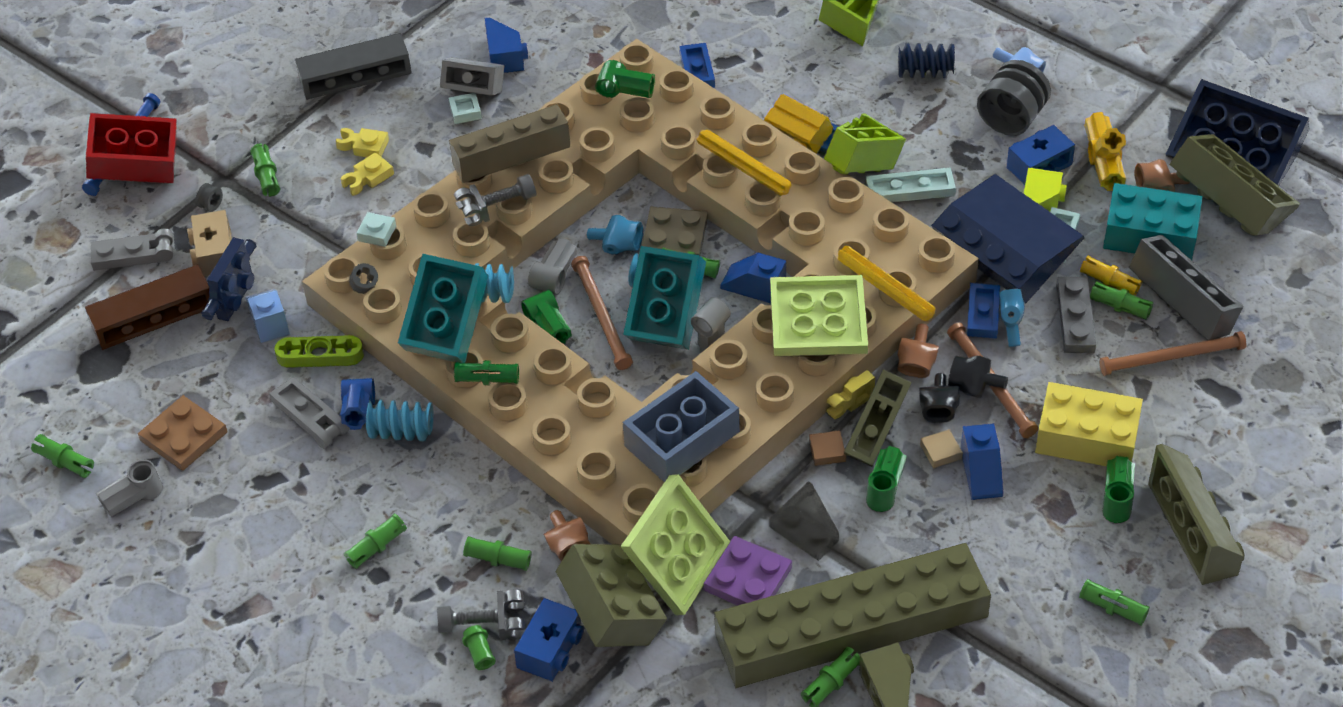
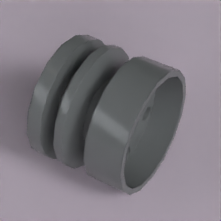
[977,60,1051,136]

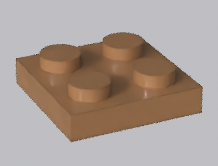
[138,395,228,471]

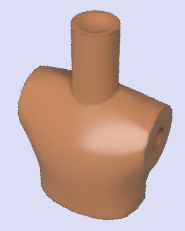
[1134,159,1190,192]
[897,323,939,378]
[543,510,590,561]

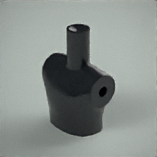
[948,355,1008,398]
[919,373,960,423]

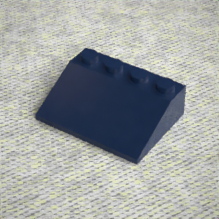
[1166,79,1309,186]
[931,174,1084,304]

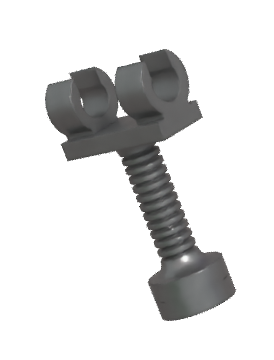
[453,174,536,226]
[437,589,525,641]

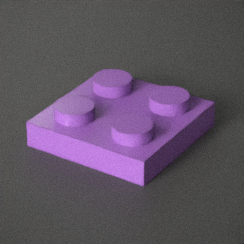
[704,536,792,606]

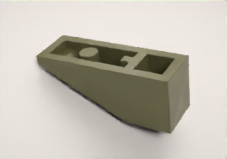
[844,369,912,467]
[859,642,914,707]

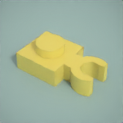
[336,128,389,157]
[340,152,394,196]
[826,370,875,419]

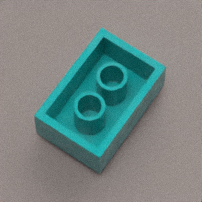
[1103,183,1203,261]
[623,246,706,350]
[398,253,489,363]

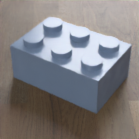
[623,371,740,482]

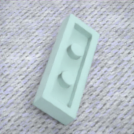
[865,168,956,202]

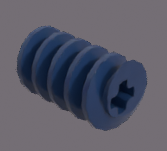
[898,43,955,78]

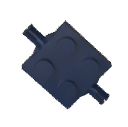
[201,237,257,322]

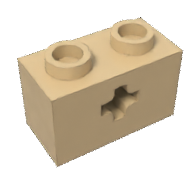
[187,210,232,277]

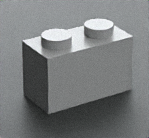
[440,57,504,96]

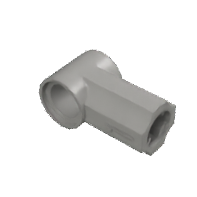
[528,238,577,294]
[691,297,731,353]
[96,459,163,517]

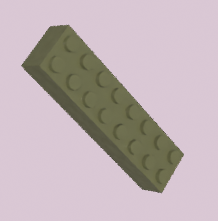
[714,543,991,689]

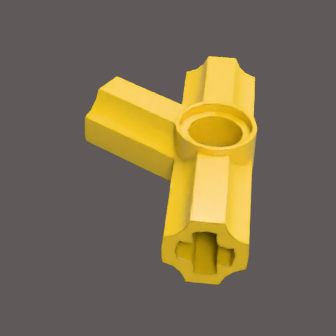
[1084,112,1126,191]

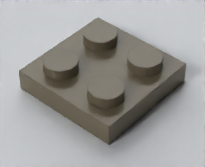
[642,206,708,256]

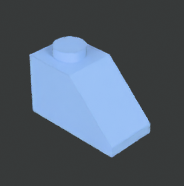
[245,289,290,343]

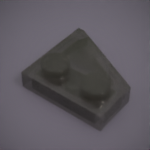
[769,481,839,561]

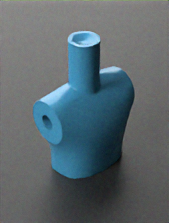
[587,215,643,255]
[999,289,1025,347]

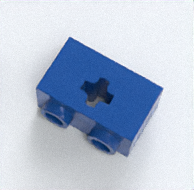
[1006,124,1075,185]
[514,598,584,682]

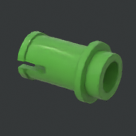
[462,625,496,670]

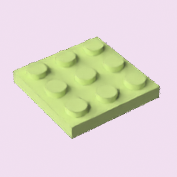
[770,275,868,356]
[621,474,731,615]

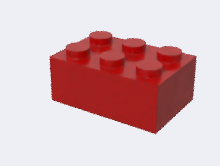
[86,113,177,183]

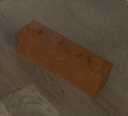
[85,264,210,350]

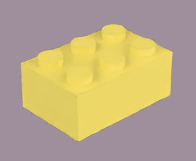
[1035,382,1143,466]

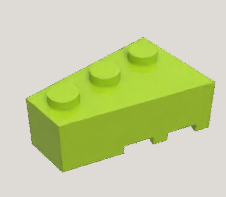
[818,0,879,47]
[824,113,906,175]

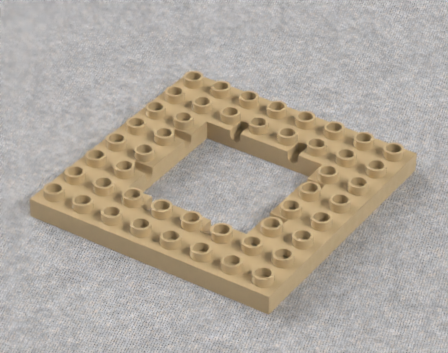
[302,39,979,545]

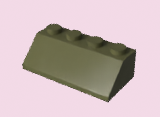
[1169,134,1300,236]
[1148,444,1245,585]

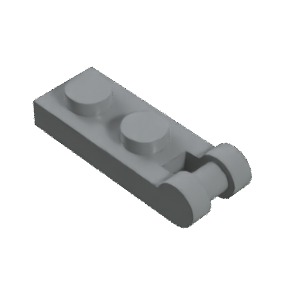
[91,229,173,271]
[269,377,349,449]

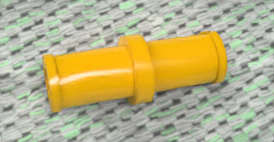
[1080,255,1142,296]

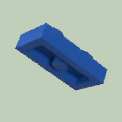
[679,43,715,88]
[967,283,1000,339]

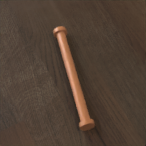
[571,256,633,370]
[947,322,1039,438]
[1099,331,1246,376]

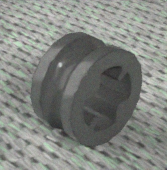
[195,183,223,212]
[349,263,378,294]

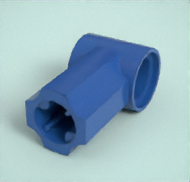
[340,378,375,430]

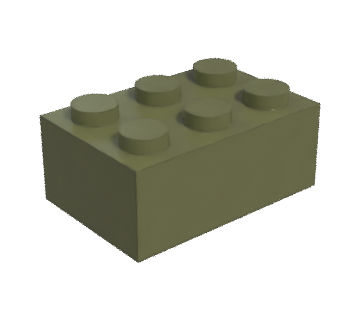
[555,544,667,647]

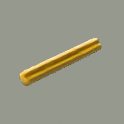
[697,129,792,196]
[837,246,936,322]

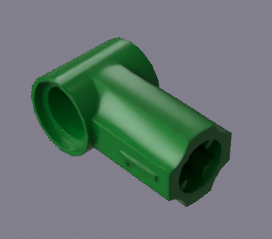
[595,60,655,98]
[521,290,572,344]
[866,446,907,512]
[1102,456,1135,523]

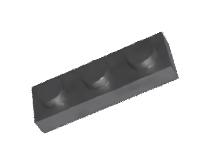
[1056,276,1096,353]

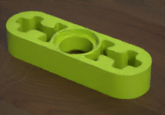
[274,335,364,368]

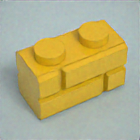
[764,94,833,154]

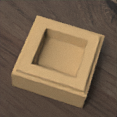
[920,429,963,468]

